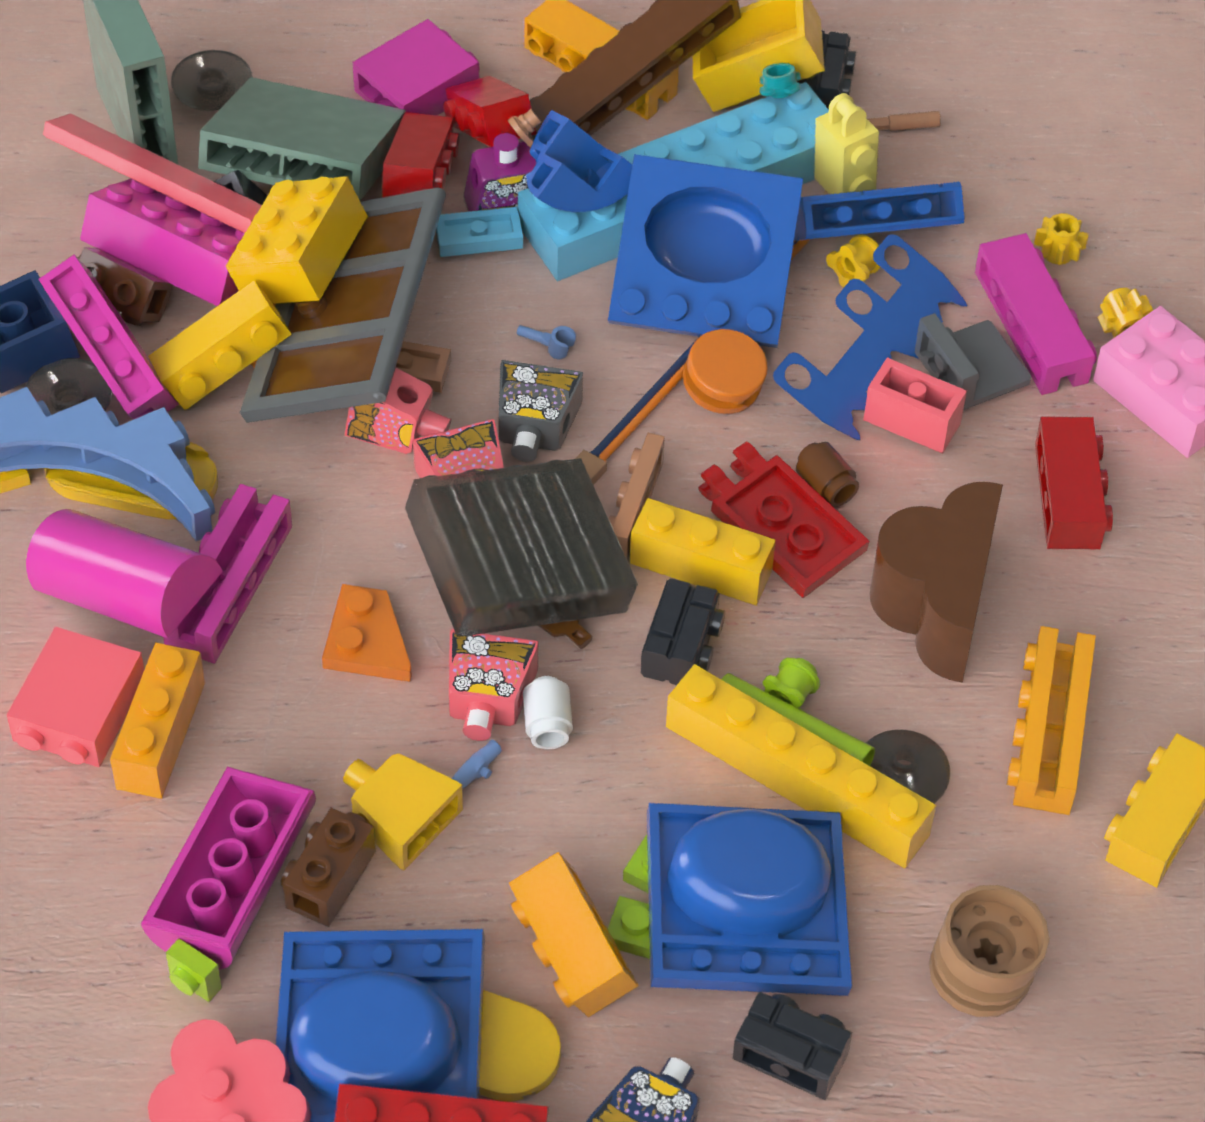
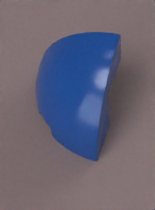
[526,110,632,212]

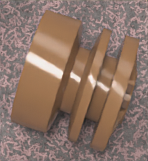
[929,885,1050,1017]

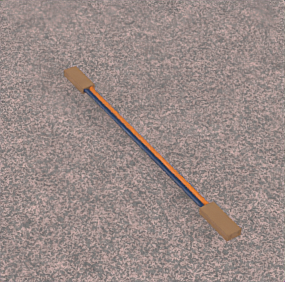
[538,191,829,520]

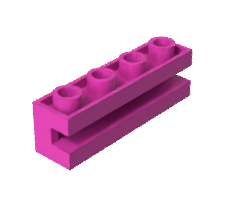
[975,233,1097,395]
[38,255,179,419]
[163,483,292,664]

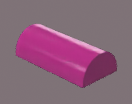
[26,509,223,638]
[141,767,316,970]

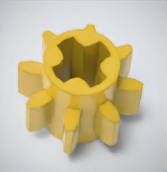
[1034,213,1089,265]
[1097,288,1153,338]

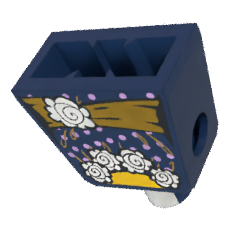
[586,1057,699,1122]

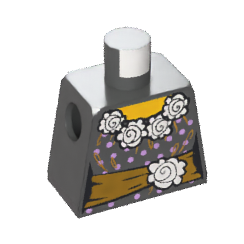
[499,360,583,462]

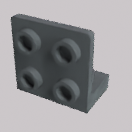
[915,313,1031,410]

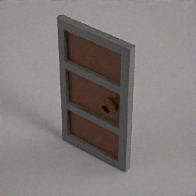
[240,188,446,423]

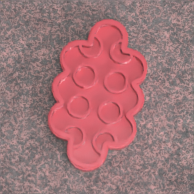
[148,1019,311,1122]

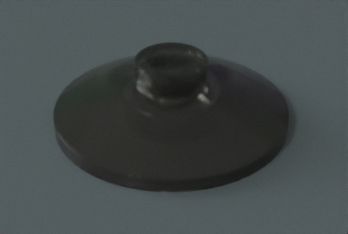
[171,50,252,111]
[25,358,112,415]
[866,729,950,804]

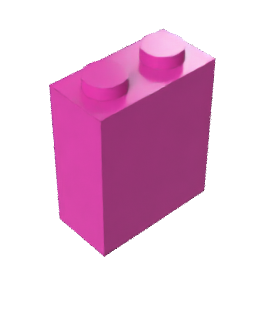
[352,19,480,116]

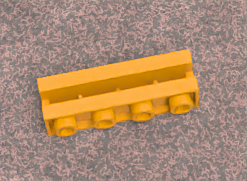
[524,0,679,121]
[1007,626,1096,815]

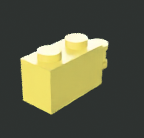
[814,93,879,194]

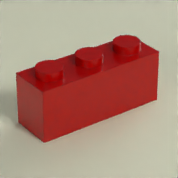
[443,76,537,147]
[382,112,460,198]
[1035,417,1113,549]

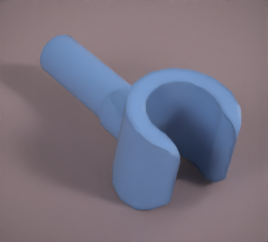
[517,325,576,360]

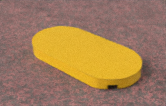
[44,442,218,520]
[479,990,561,1102]

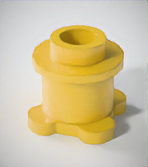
[826,234,881,288]

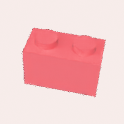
[864,358,967,454]

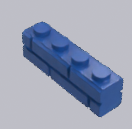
[794,182,965,241]

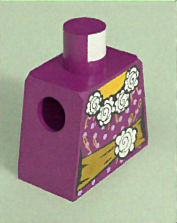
[464,133,536,212]

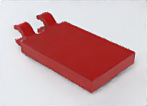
[698,441,870,598]

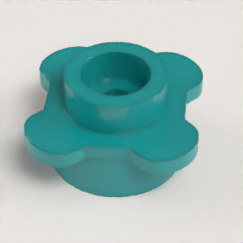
[760,63,801,99]

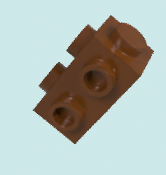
[78,247,174,326]
[280,808,376,927]

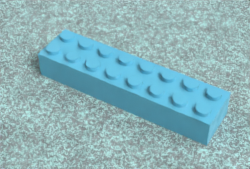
[518,82,829,281]

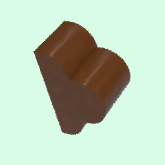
[870,482,1003,683]

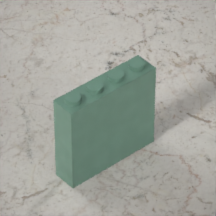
[83,0,178,164]
[198,77,406,200]

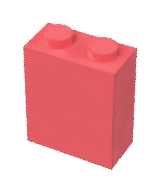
[7,626,144,768]

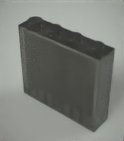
[405,458,638,637]

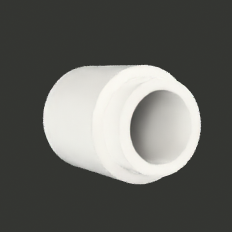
[523,676,573,749]

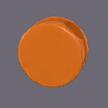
[683,329,768,414]

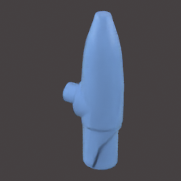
[452,740,502,789]

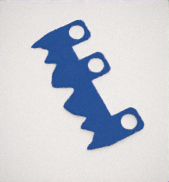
[773,234,967,440]

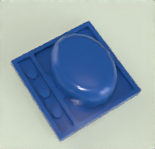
[608,154,803,348]
[647,803,852,996]
[276,929,485,1122]

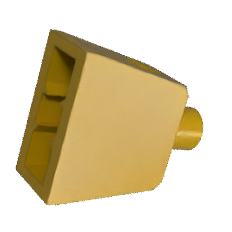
[343,753,463,871]

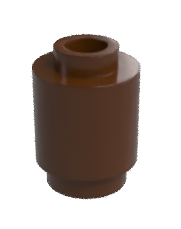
[796,442,859,507]

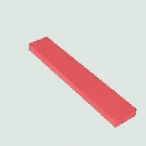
[43,113,262,233]

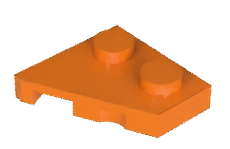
[322,584,412,682]

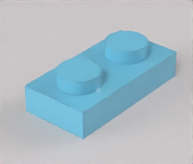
[436,207,523,257]

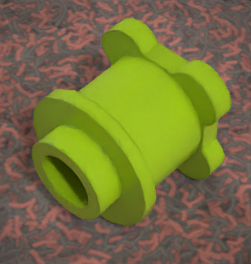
[762,658,820,710]

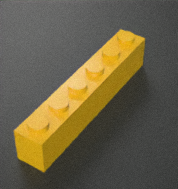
[666,664,936,869]

